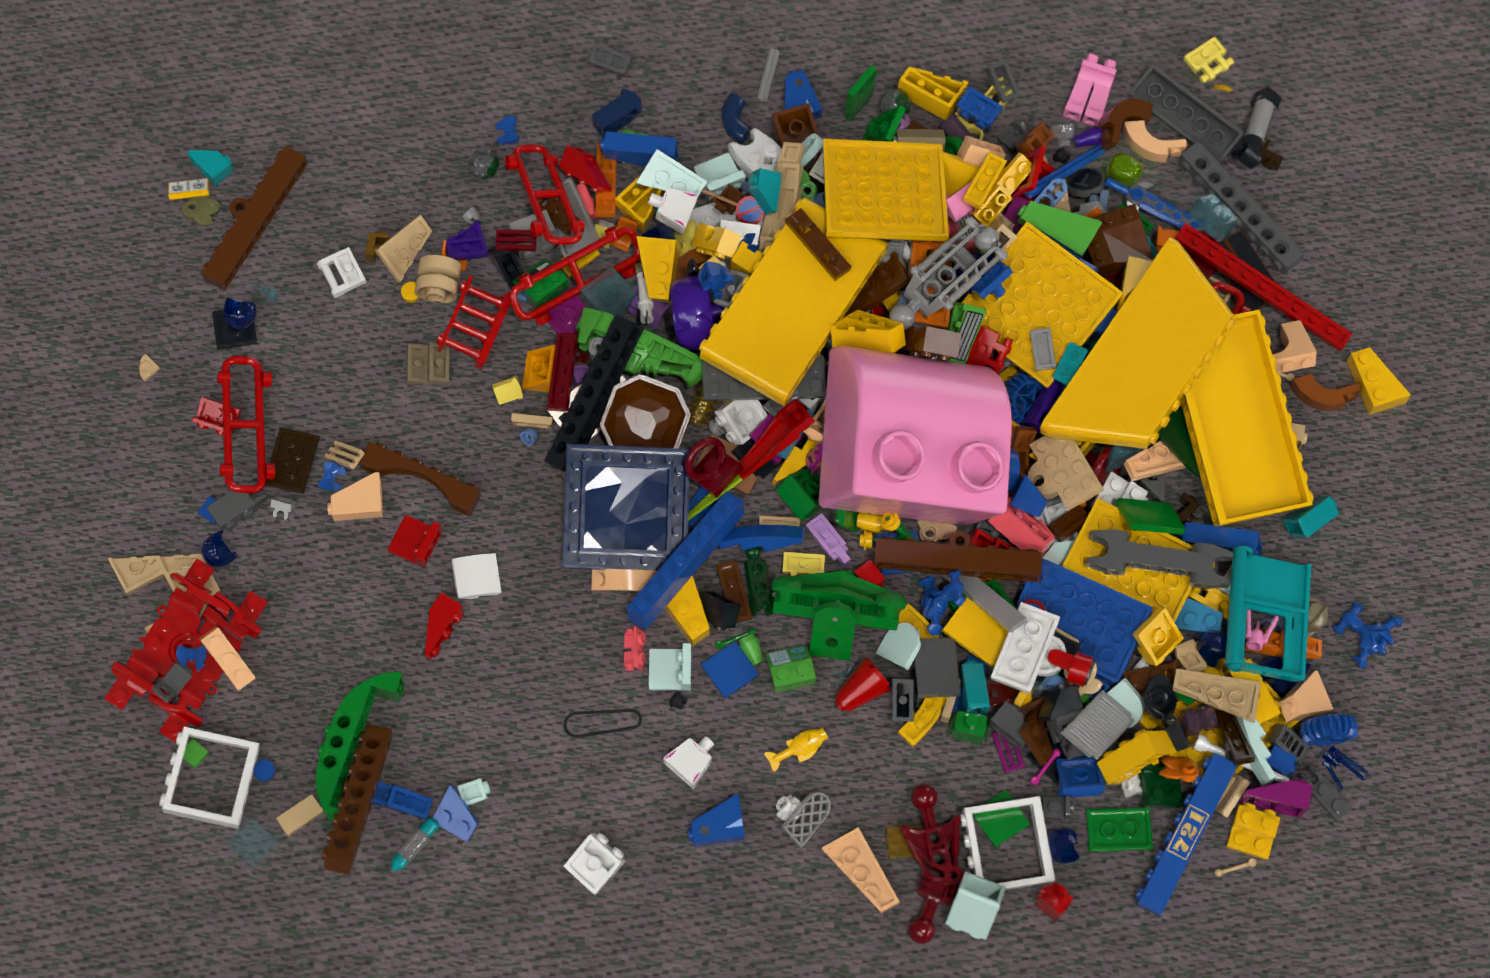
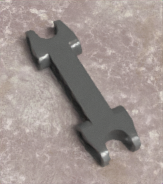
[1085,529,1233,589]

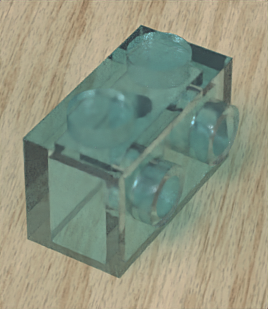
[1189,193,1238,240]

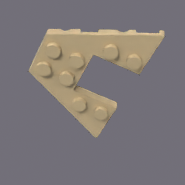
[108,554,221,633]

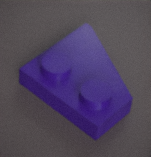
[445,221,488,261]

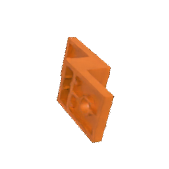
[906,238,951,329]

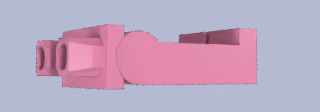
[1063,53,1117,127]

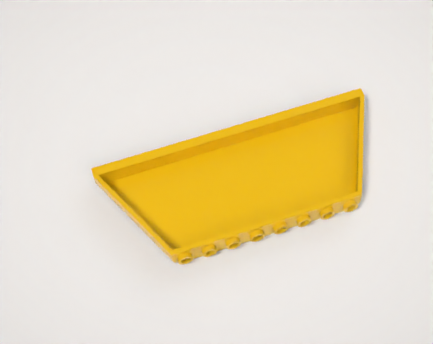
[1040,237,1236,449]

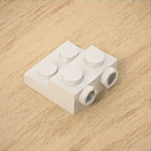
[714,400,767,445]
[1090,471,1148,508]
[564,833,626,895]

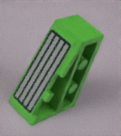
[943,302,987,364]

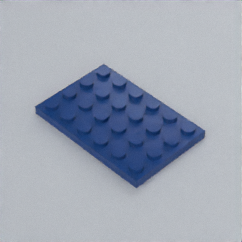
[1015,558,1153,683]

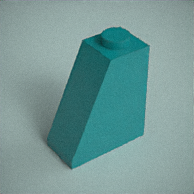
[1281,495,1339,538]
[960,661,990,716]

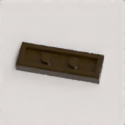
[1211,710,1255,766]

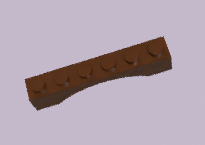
[359,442,481,517]

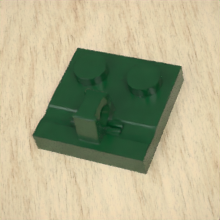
[1139,764,1184,808]

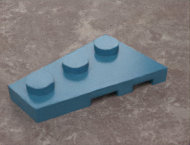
[1175,597,1224,635]

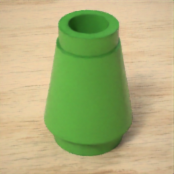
[738,633,764,666]

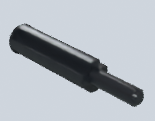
[687,259,699,276]

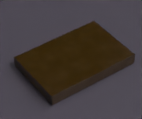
[265,428,320,494]

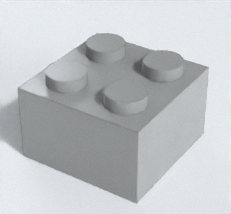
[509,210,557,259]

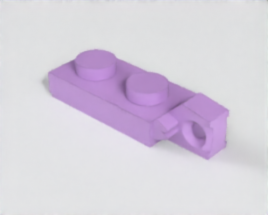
[805,513,851,567]

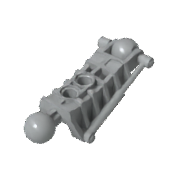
[889,216,1009,330]

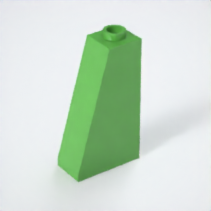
[1017,201,1102,258]

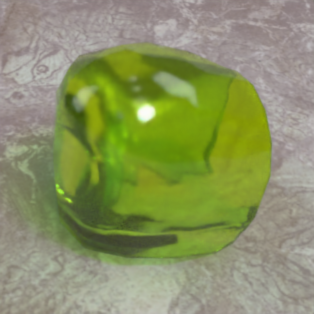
[1105,152,1143,188]

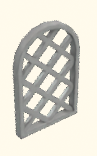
[781,791,831,848]

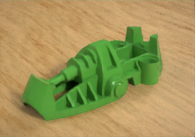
[576,307,702,389]

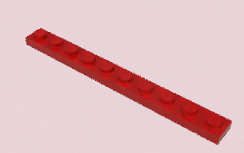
[1175,223,1352,351]

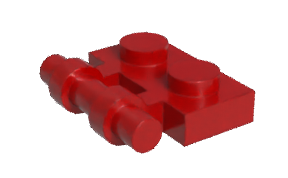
[966,325,1013,374]

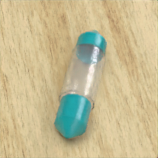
[391,818,439,871]

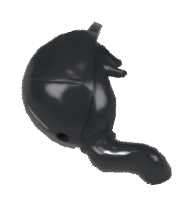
[1142,675,1179,726]

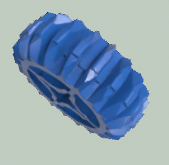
[1004,372,1043,426]
[1300,714,1358,746]

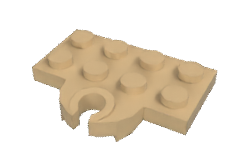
[1028,436,1104,511]

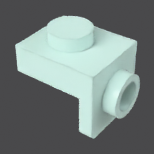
[457,778,491,805]

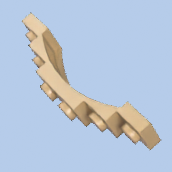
[758,142,805,257]

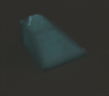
[581,267,637,317]

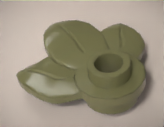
[182,195,222,226]

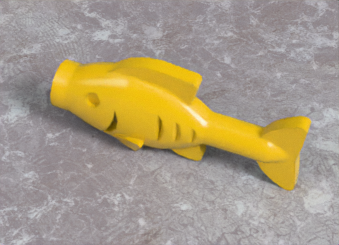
[764,727,828,772]

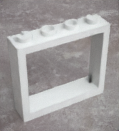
[160,727,260,829]
[960,796,1055,890]

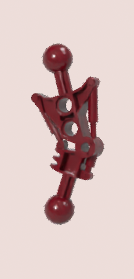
[899,784,963,944]

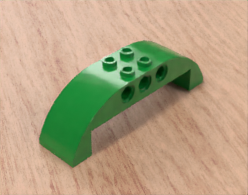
[316,672,406,827]

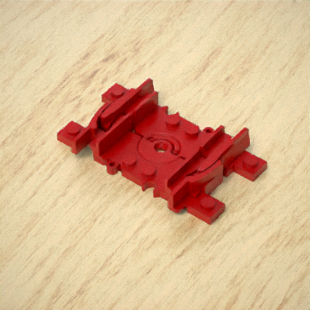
[104,558,268,743]

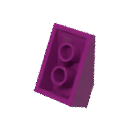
[1238,779,1313,818]

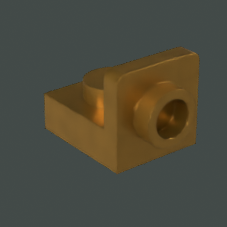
[365,231,389,262]

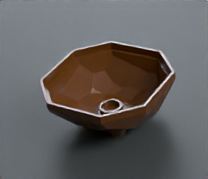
[600,374,691,448]

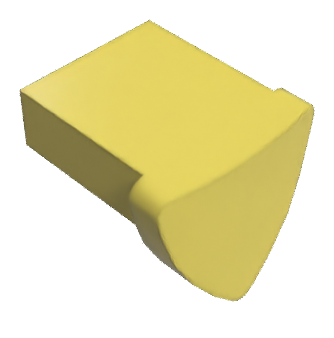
[492,375,523,405]

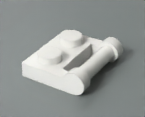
[317,247,366,298]

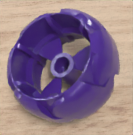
[670,275,723,353]

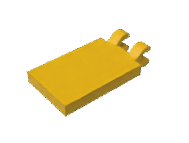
[942,597,1009,668]

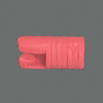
[577,183,596,221]

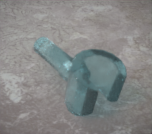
[253,284,279,303]

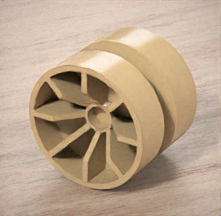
[415,255,461,303]

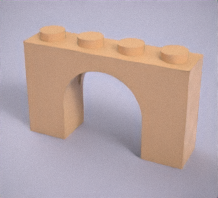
[1274,320,1317,373]

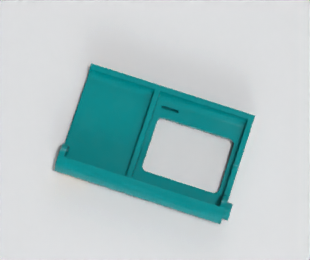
[1225,546,1311,682]

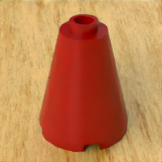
[834,657,893,712]

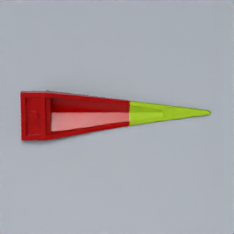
[688,398,815,521]

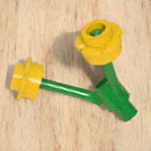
[860,512,919,550]

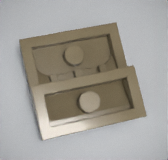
[406,342,450,384]

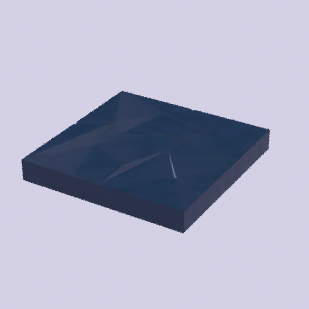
[562,444,690,571]

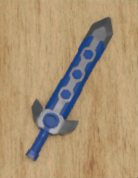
[1104,177,1226,242]

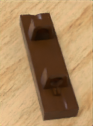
[785,208,852,281]

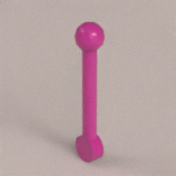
[1031,749,1061,786]

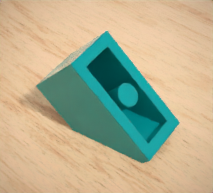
[187,150,233,186]
[749,168,782,215]

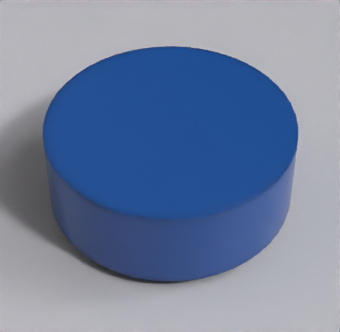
[253,760,276,782]

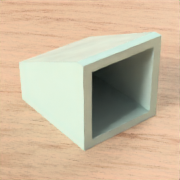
[946,872,1006,940]

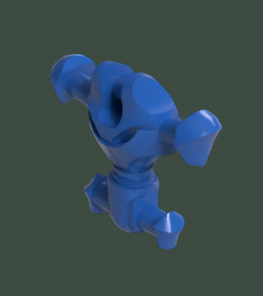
[919,570,966,636]
[1332,601,1403,669]

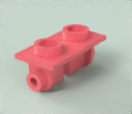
[624,626,646,671]

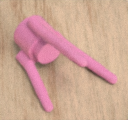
[1245,610,1279,651]

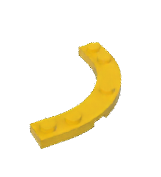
[898,603,947,747]

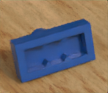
[970,261,1013,299]

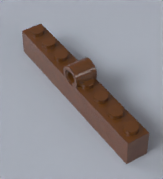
[202,146,308,291]
[874,531,1043,583]

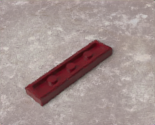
[547,333,579,411]

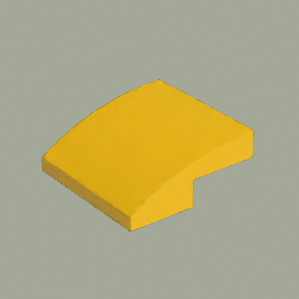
[943,152,981,197]

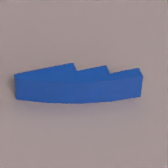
[719,525,805,552]
[342,776,433,820]

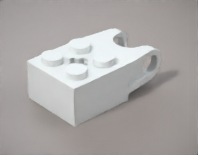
[728,128,782,180]

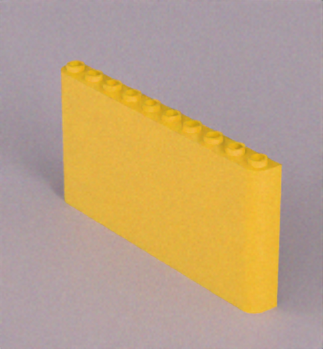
[699,197,889,407]
[1180,310,1313,527]

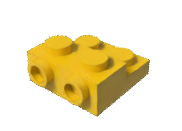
[1133,606,1184,666]
[1226,803,1280,860]

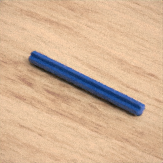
[1024,144,1105,198]

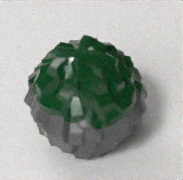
[881,89,911,114]
[468,147,500,179]

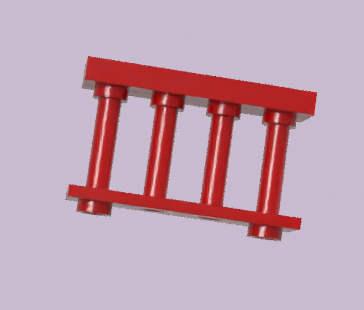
[436,275,510,370]

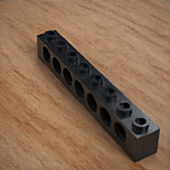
[545,314,644,472]

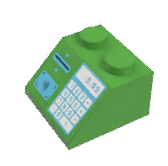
[765,644,816,693]

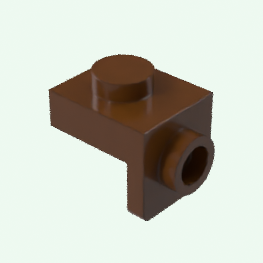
[711,184,746,215]

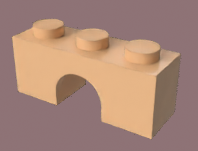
[198,626,256,691]

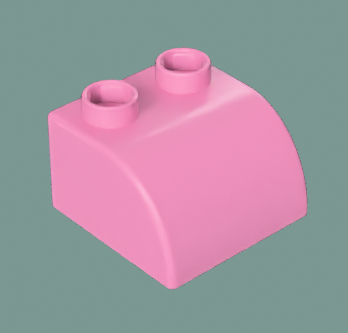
[819,346,1012,526]

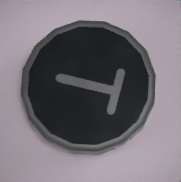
[1065,168,1105,197]

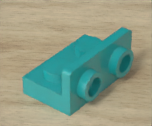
[1052,342,1089,388]

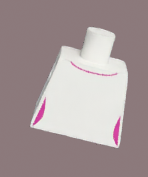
[648,188,698,234]
[663,736,714,789]

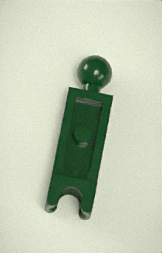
[744,546,774,617]

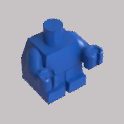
[697,261,735,299]

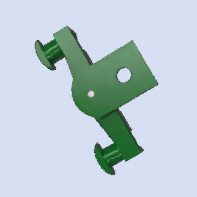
[771,571,907,661]

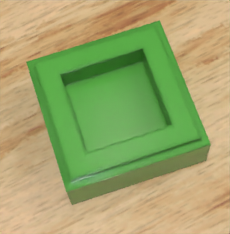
[183,739,209,769]

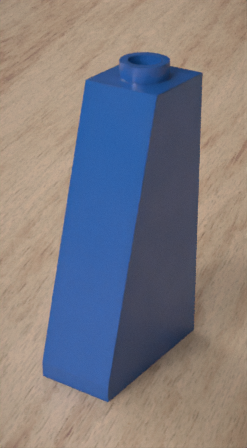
[600,131,678,167]
[1179,522,1263,556]

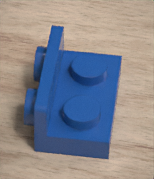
[957,87,1003,131]

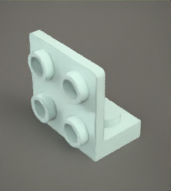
[694,153,746,201]
[649,643,691,691]

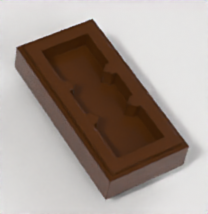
[1047,505,1089,543]

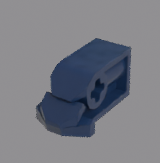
[592,88,642,139]

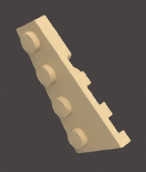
[1173,668,1261,723]

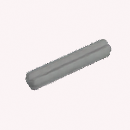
[757,48,779,102]

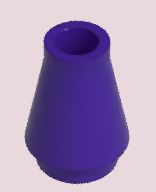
[1074,126,1102,148]

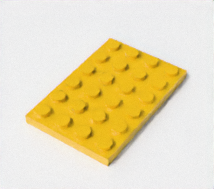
[1062,498,1193,623]

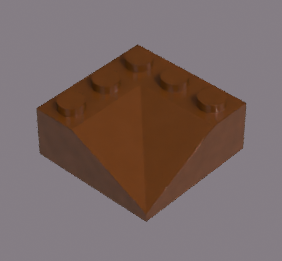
[1086,204,1154,279]

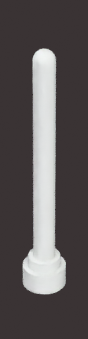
[1192,733,1290,783]

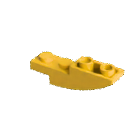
[973,153,1032,226]

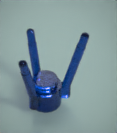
[1322,746,1368,791]

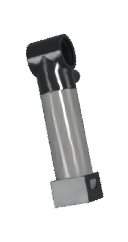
[1231,87,1282,169]

